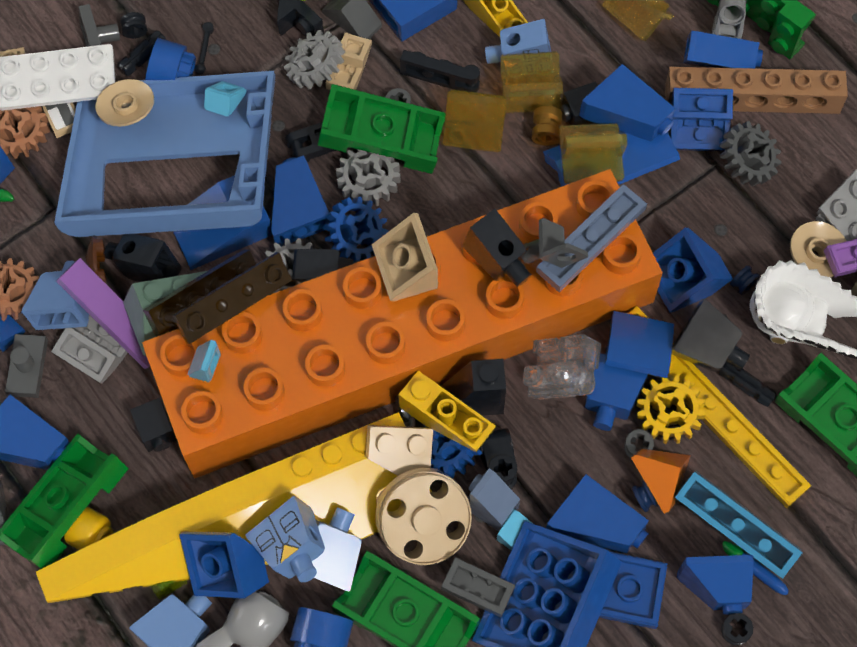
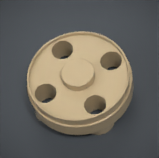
[376,468,472,565]

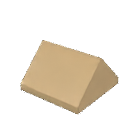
[372,213,438,301]

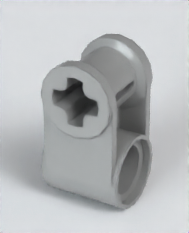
[711,0,746,39]

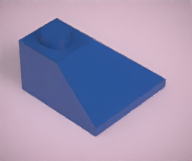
[653,227,733,312]
[179,531,269,599]
[677,555,754,615]

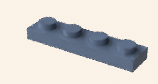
[536,184,647,292]

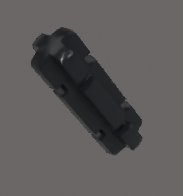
[117,30,166,76]
[718,362,777,407]

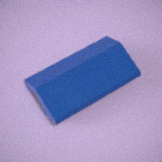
[543,127,680,187]

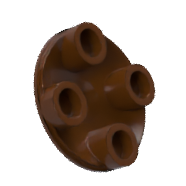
[86,235,106,283]

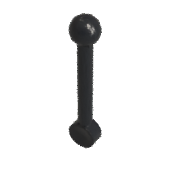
[195,22,214,74]

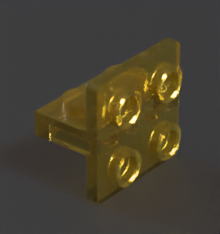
[602,0,674,41]
[500,51,563,113]
[443,90,507,152]
[559,124,628,184]

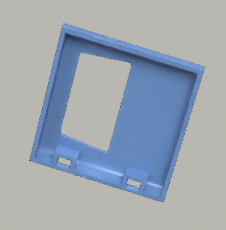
[54,71,275,237]

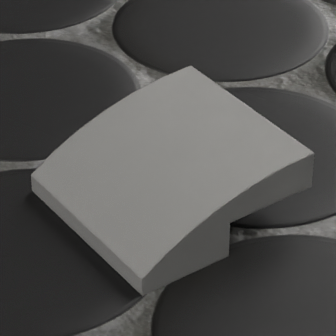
[51,315,128,383]

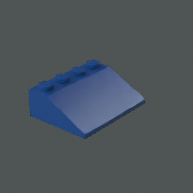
[472,521,622,647]

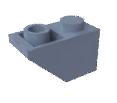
[468,468,520,532]

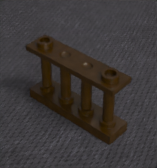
[143,249,292,344]

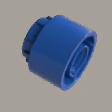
[145,38,196,80]
[290,607,354,647]

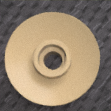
[95,79,154,127]
[790,221,846,277]

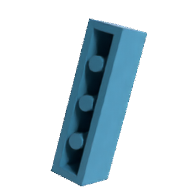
[675,471,803,579]

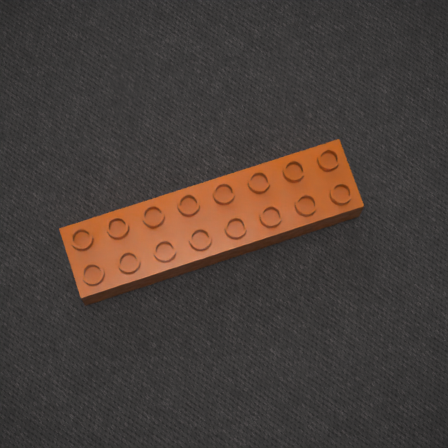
[142,169,663,479]

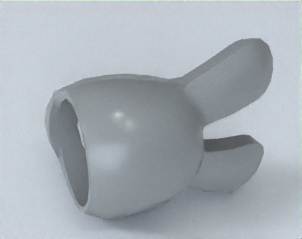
[195,591,289,647]

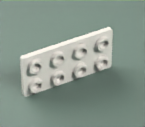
[0,44,116,111]

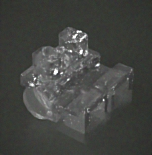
[523,334,601,400]

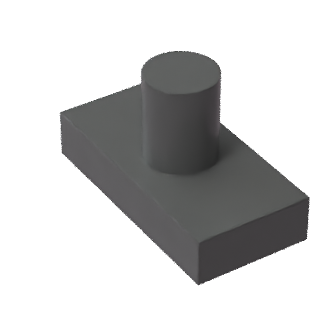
[78,4,120,47]
[5,334,48,398]
[441,557,515,617]

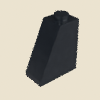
[441,359,506,416]

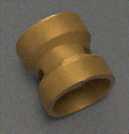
[532,106,562,146]

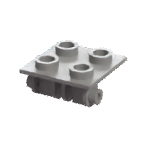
[816,169,857,241]

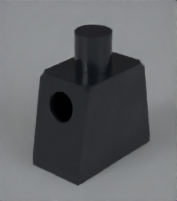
[463,208,532,287]
[104,234,182,282]
[672,299,750,372]

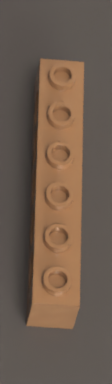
[665,67,848,114]

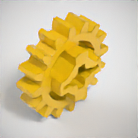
[637,375,706,444]

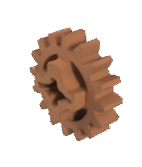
[0,106,50,159]
[0,258,39,321]

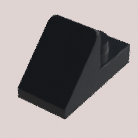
[277,0,324,36]
[292,249,353,282]

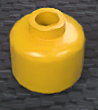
[64,507,113,550]

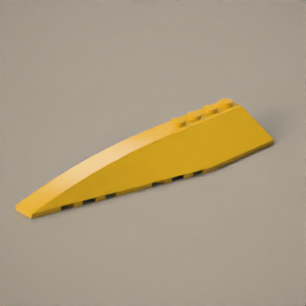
[36,412,431,603]

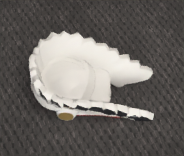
[750,260,857,359]

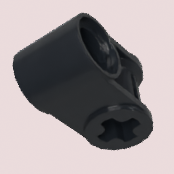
[479,428,518,490]

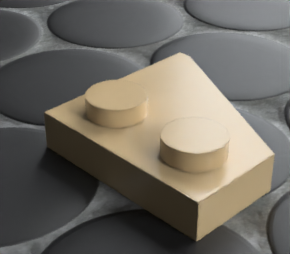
[365,425,433,476]

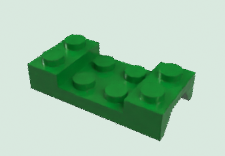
[707,0,816,60]
[317,84,446,174]
[775,353,857,476]
[0,434,129,569]
[332,551,480,647]

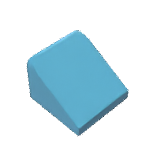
[204,81,246,116]
[188,340,221,382]
[497,509,533,550]

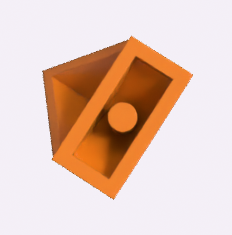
[631,449,691,514]

